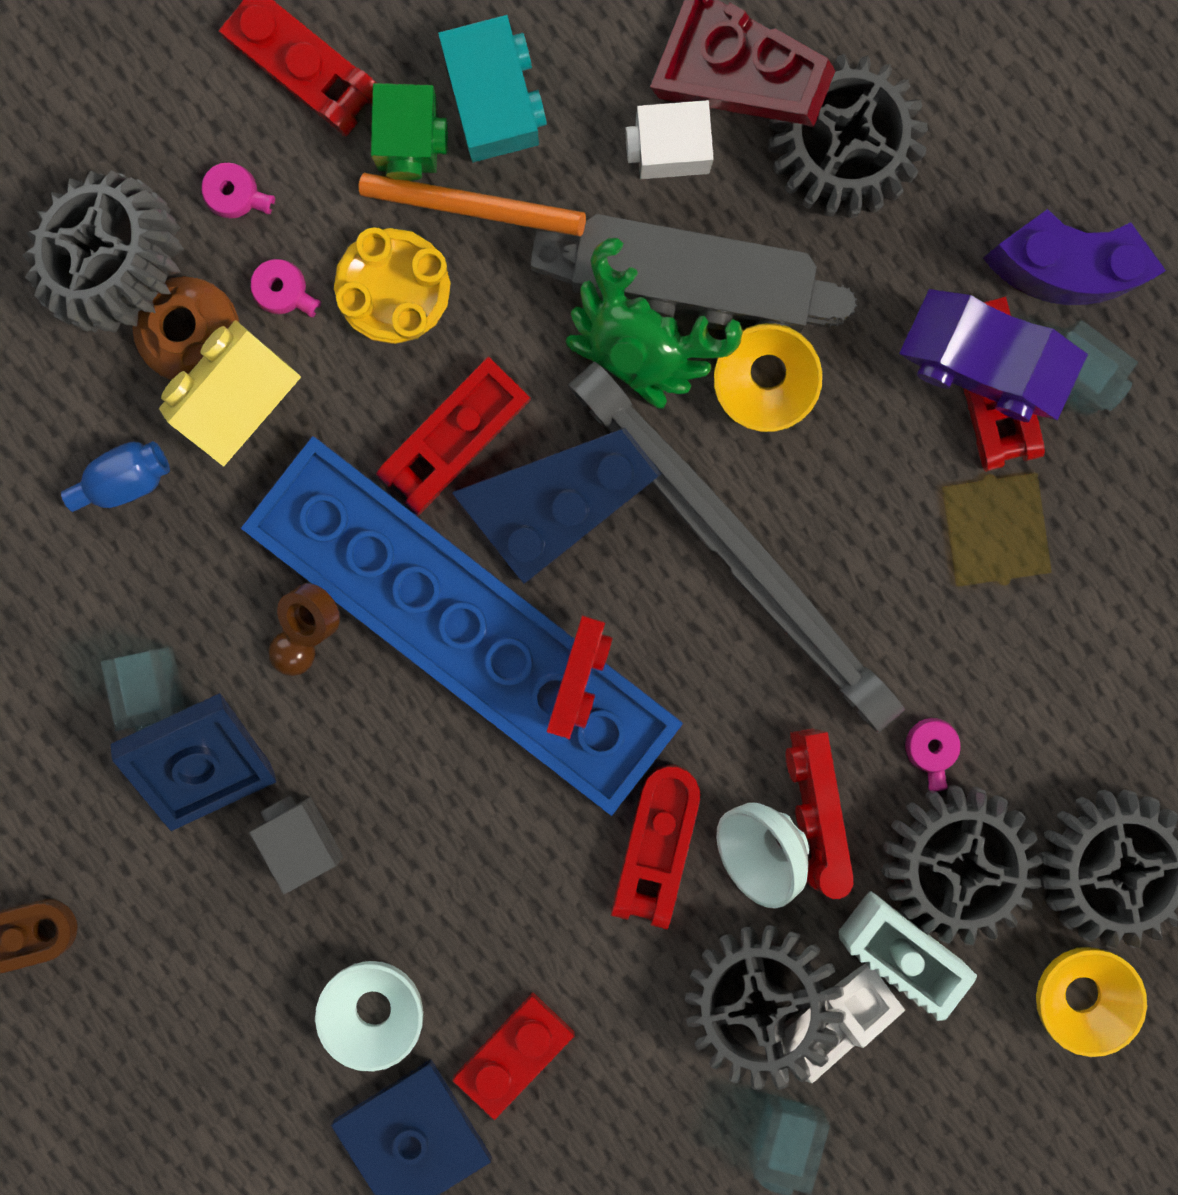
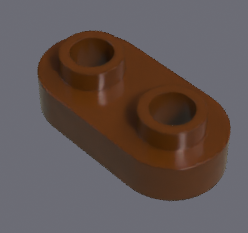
[0,899,77,974]

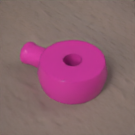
[202,163,275,218]
[251,259,321,318]
[905,718,961,791]

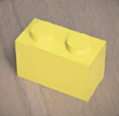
[159,320,301,466]

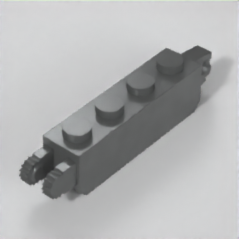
[531,214,857,333]

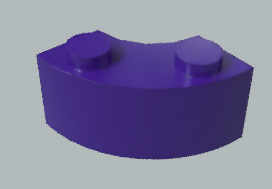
[983,209,1166,305]
[899,289,1088,422]

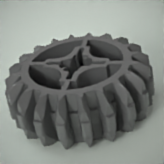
[767,54,928,218]
[22,170,184,333]
[881,785,1044,945]
[1038,789,1178,949]
[685,925,846,1090]

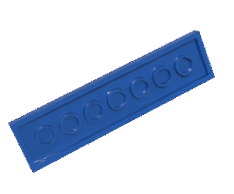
[241,436,683,816]

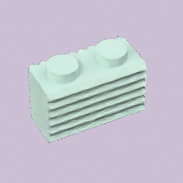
[839,891,977,1021]

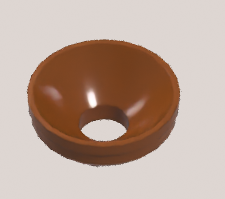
[132,276,239,380]

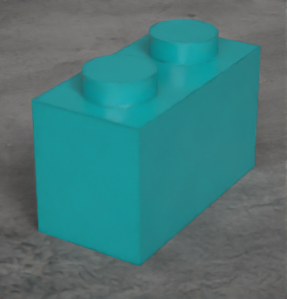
[438,15,547,163]

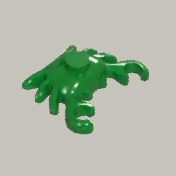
[565,238,743,409]

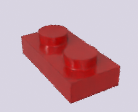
[547,615,613,739]
[452,992,575,1120]

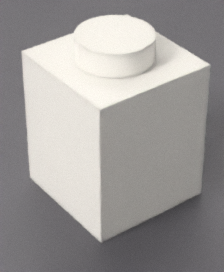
[626,100,713,179]

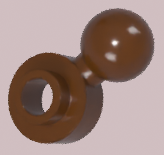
[268,583,340,676]

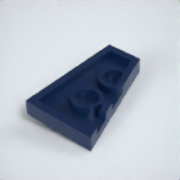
[452,428,662,584]

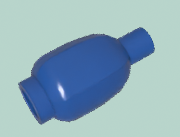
[61,441,170,512]

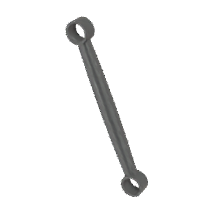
[568,362,905,734]

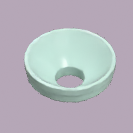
[716,803,809,908]
[315,961,424,1071]

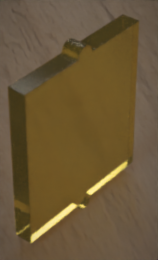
[942,473,1052,587]

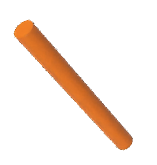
[359,173,586,237]

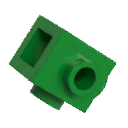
[371,83,448,181]

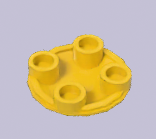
[334,227,451,344]

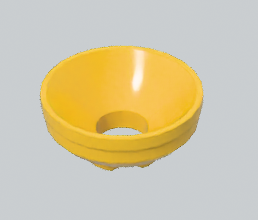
[714,323,822,432]
[1036,947,1147,1057]

